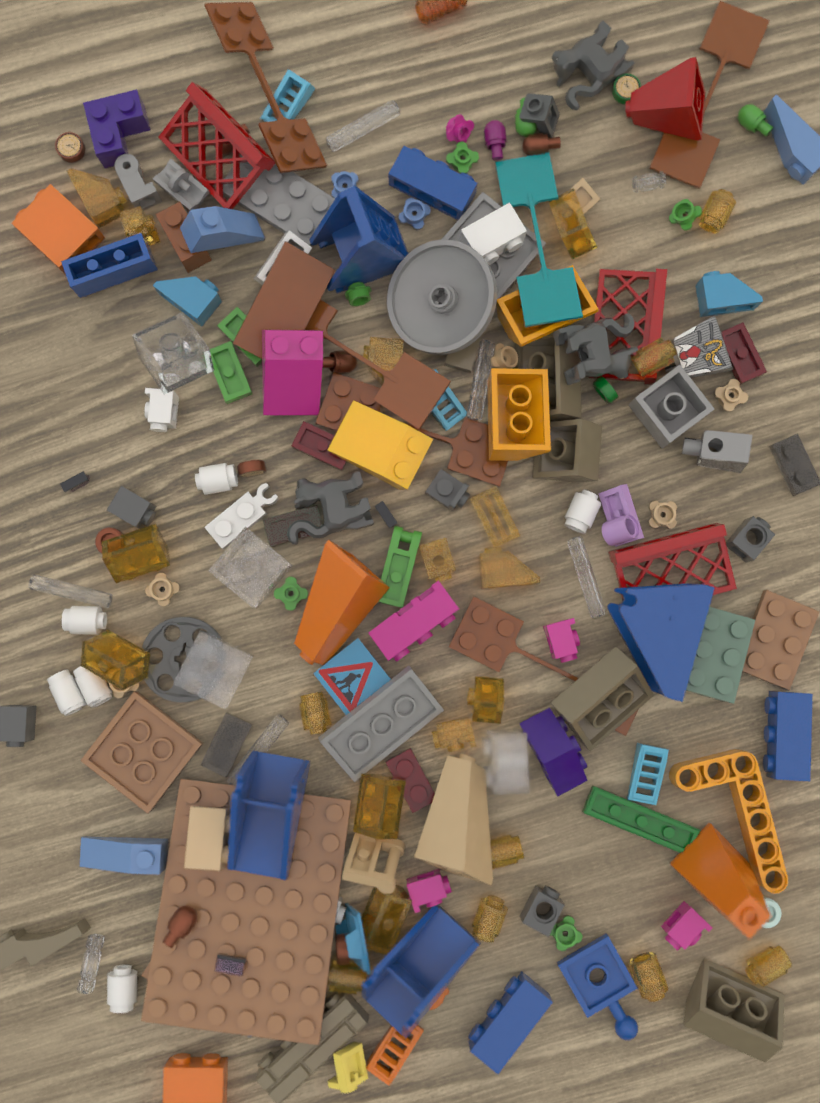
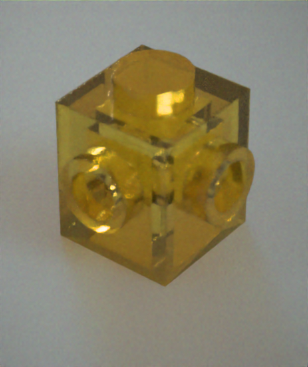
[467,676,504,724]

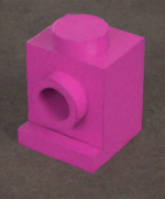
[543,618,580,663]
[406,869,452,913]
[661,901,713,951]

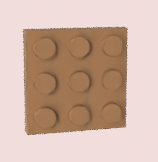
[80,691,203,814]

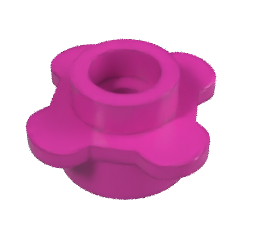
[446,114,474,144]

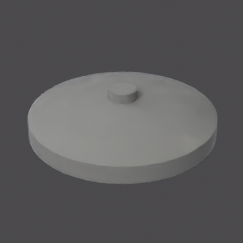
[387,239,497,355]

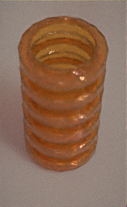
[415,0,467,25]

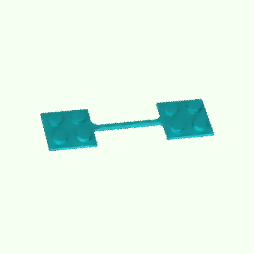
[495,152,583,327]

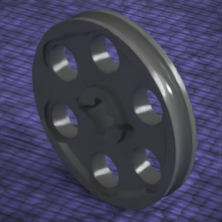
[140,617,227,703]

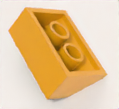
[496,265,599,347]
[487,368,551,461]

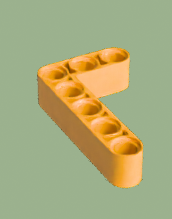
[669,749,788,894]

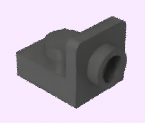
[519,93,560,138]
[425,469,470,512]

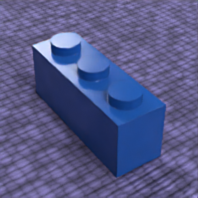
[388,146,477,220]
[61,233,158,298]
[763,691,813,781]
[468,972,553,1074]

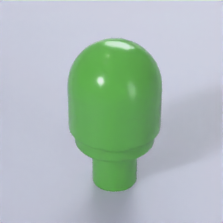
[515,98,537,137]
[738,104,774,137]

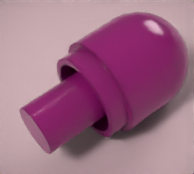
[484,120,507,161]

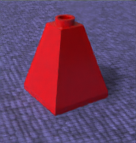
[625,57,705,141]

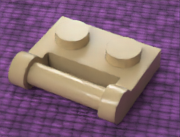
[342,830,405,894]

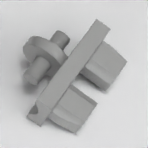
[153,159,209,211]

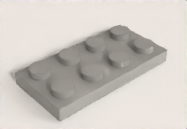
[223,155,335,247]
[318,666,444,782]

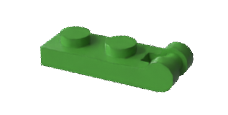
[378,525,422,608]

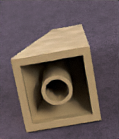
[414,754,493,885]

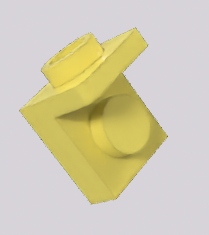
[327,1042,368,1093]

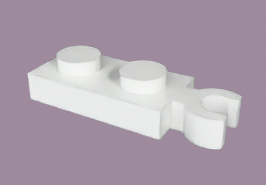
[205,483,279,550]

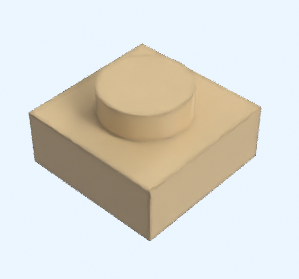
[562,178,601,218]

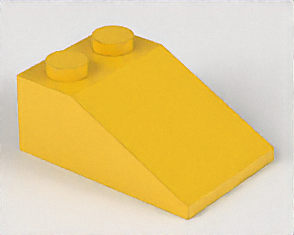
[327,400,433,490]

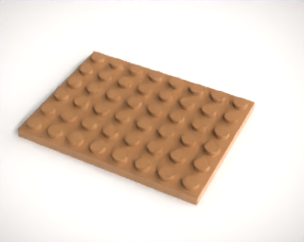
[141,779,352,1045]

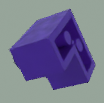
[83,89,151,169]
[519,708,588,797]

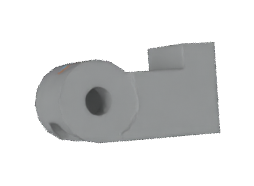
[115,154,162,213]

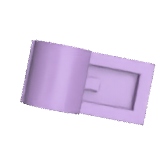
[599,484,644,547]

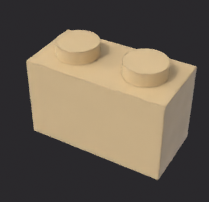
[184,806,231,871]

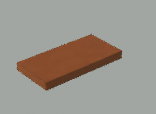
[233,241,335,359]

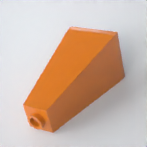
[294,540,390,665]
[669,823,771,939]

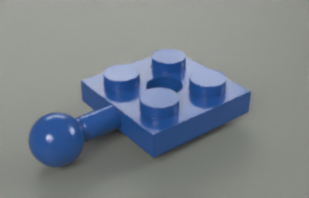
[557,933,638,1040]

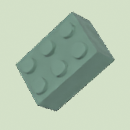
[686,607,755,704]

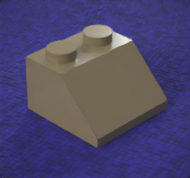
[533,419,602,482]

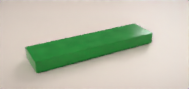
[582,785,701,853]

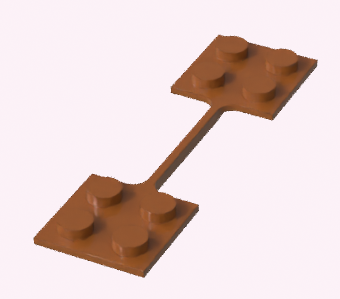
[649,1,770,189]
[204,2,327,173]
[305,299,451,430]
[315,372,508,487]
[449,596,639,736]

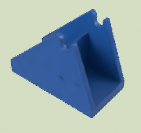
[309,185,408,293]
[607,583,715,702]
[228,751,311,880]
[362,904,481,1039]

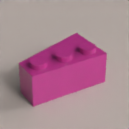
[368,580,459,662]

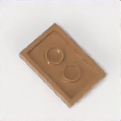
[742,590,820,690]

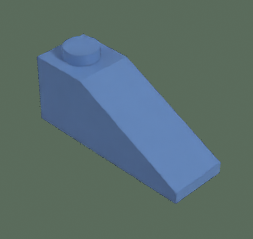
[764,94,820,185]
[180,206,265,253]
[80,836,168,875]

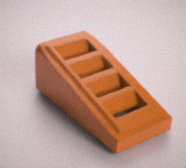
[366,1025,424,1086]

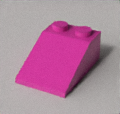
[262,330,323,415]

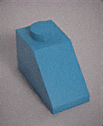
[695,271,763,317]
[153,276,222,327]

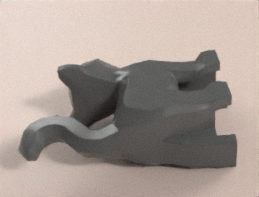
[552,20,635,111]
[553,313,638,385]
[287,471,374,545]

